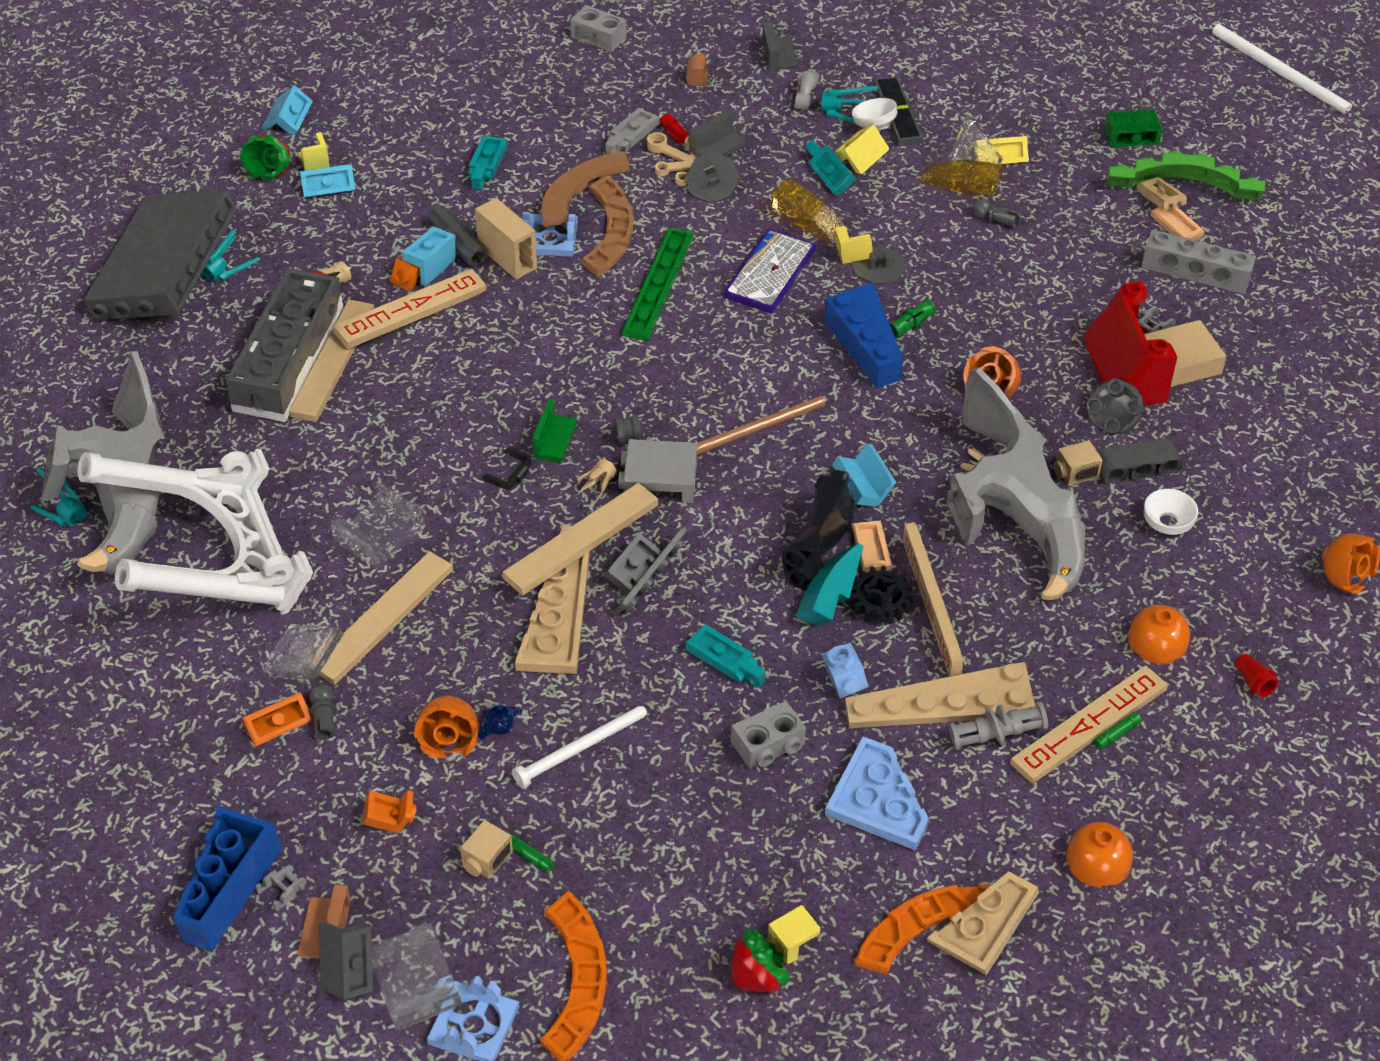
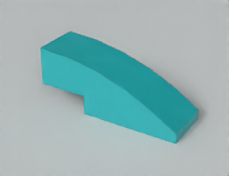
[796,543,863,626]

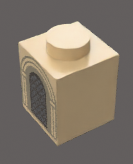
[1054,440,1102,486]
[461,820,513,879]

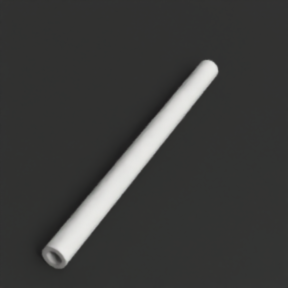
[1212,24,1352,114]

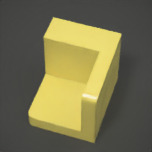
[298,132,330,171]
[835,226,873,264]
[767,905,820,965]

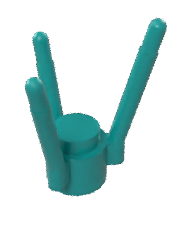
[821,86,878,124]
[201,230,260,282]
[30,467,88,527]

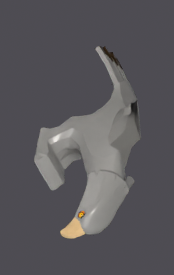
[41,351,165,574]
[946,367,1086,600]

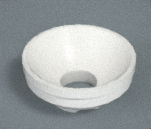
[852,98,897,131]
[1144,489,1198,535]

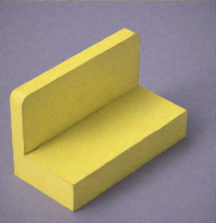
[835,124,889,174]
[971,136,1029,166]

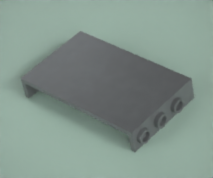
[83,188,237,320]

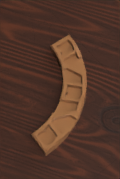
[541,151,630,227]
[581,175,634,277]

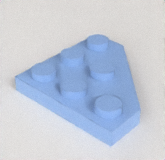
[825,736,929,851]

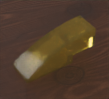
[920,160,1003,196]
[772,178,849,245]

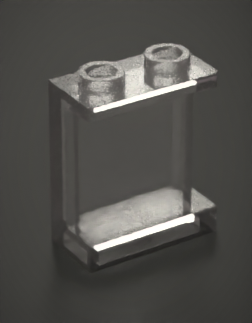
[331,484,425,569]
[372,923,463,1032]

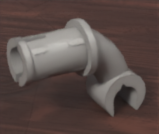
[795,70,819,110]

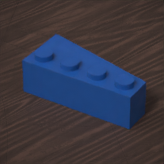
[824,282,903,389]
[173,806,283,952]

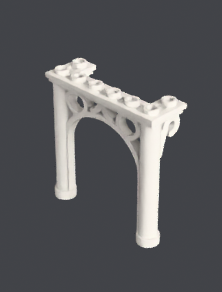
[78,449,313,615]

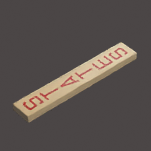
[333,269,487,349]
[903,523,964,677]
[1010,665,1168,784]

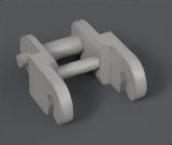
[1138,306,1176,333]
[255,865,307,911]

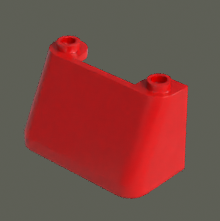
[1084,281,1178,406]

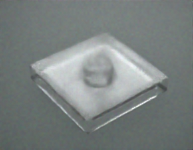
[261,624,344,680]

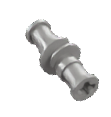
[948,702,1048,751]

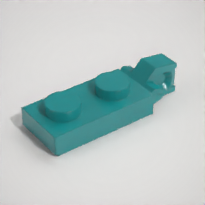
[468,136,508,191]
[805,140,857,196]
[685,624,766,689]

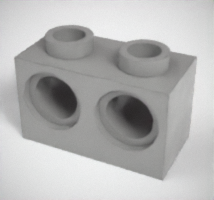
[570,5,627,52]
[731,701,806,769]

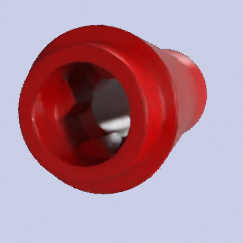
[1235,654,1279,697]

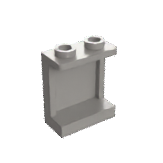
[619,439,697,503]

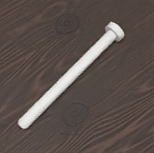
[512,706,647,789]

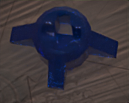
[478,705,523,740]

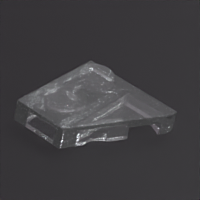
[947,116,1003,182]

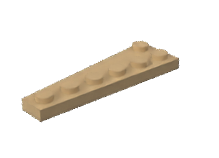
[515,525,590,674]
[845,662,1035,728]

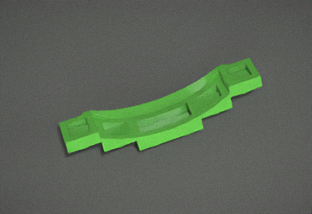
[1106,151,1265,200]

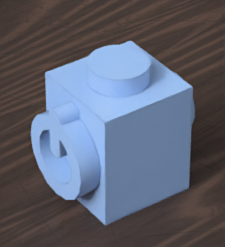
[822,643,869,698]

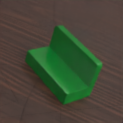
[533,399,577,464]

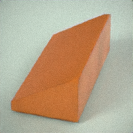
[241,692,313,746]

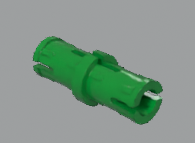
[889,299,936,339]

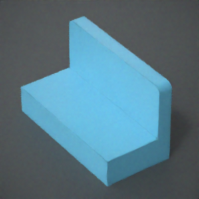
[261,85,313,135]
[300,164,356,198]
[402,226,456,286]
[832,444,896,507]

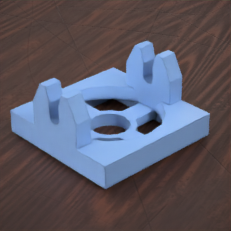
[523,212,578,256]
[427,976,519,1061]

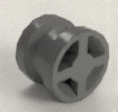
[614,415,642,446]

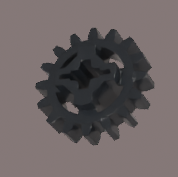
[849,565,914,625]

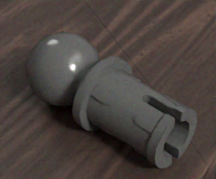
[971,199,1020,228]
[309,684,336,740]

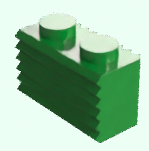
[1104,108,1163,148]

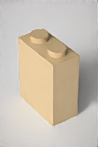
[475,198,537,280]
[1144,320,1226,387]

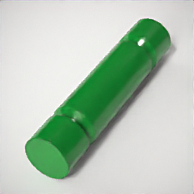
[1093,712,1142,750]
[507,832,555,873]

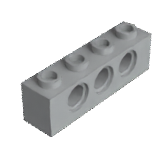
[1141,230,1256,294]

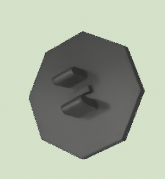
[685,152,740,204]
[851,246,907,285]

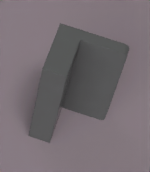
[762,22,797,70]
[689,110,746,158]
[319,922,373,1000]

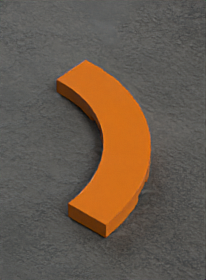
[854,884,991,975]
[540,891,607,1061]

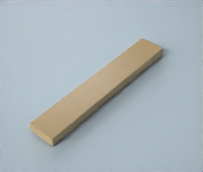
[289,300,375,422]
[503,483,658,596]
[310,551,453,685]

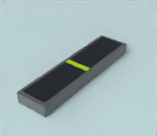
[874,76,923,146]

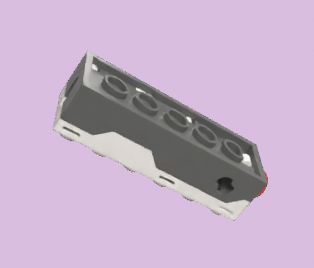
[226,268,343,422]

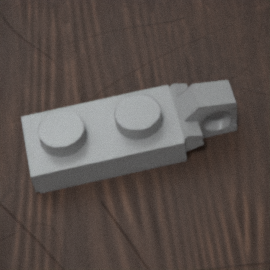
[605,108,660,155]

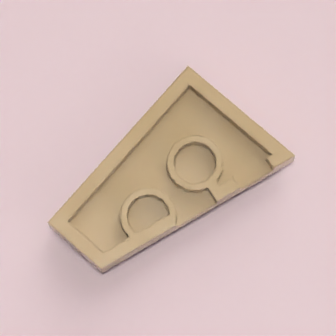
[927,872,1039,975]

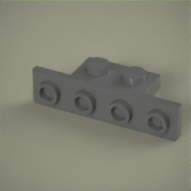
[603,526,688,617]

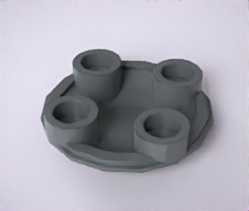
[1086,378,1144,435]

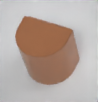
[686,54,708,86]

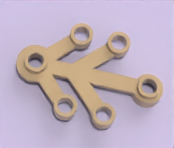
[647,132,698,186]

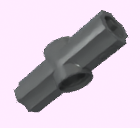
[427,205,488,267]

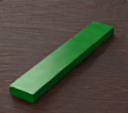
[622,227,694,341]

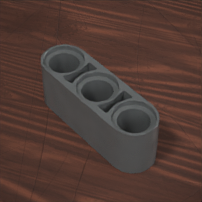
[1098,439,1183,485]

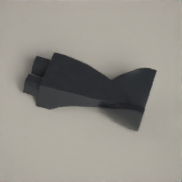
[782,469,854,591]

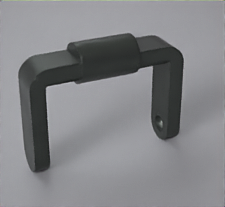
[482,447,532,490]

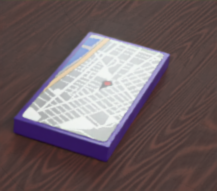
[724,228,816,314]

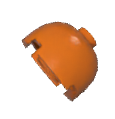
[963,346,1021,399]
[1322,533,1380,594]
[1128,605,1191,664]
[414,696,479,758]
[1066,822,1133,887]

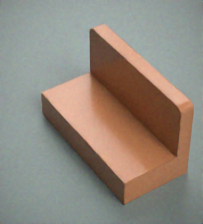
[297,885,351,959]

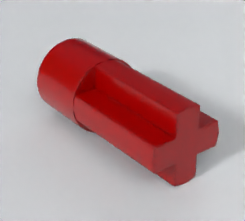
[660,113,689,144]

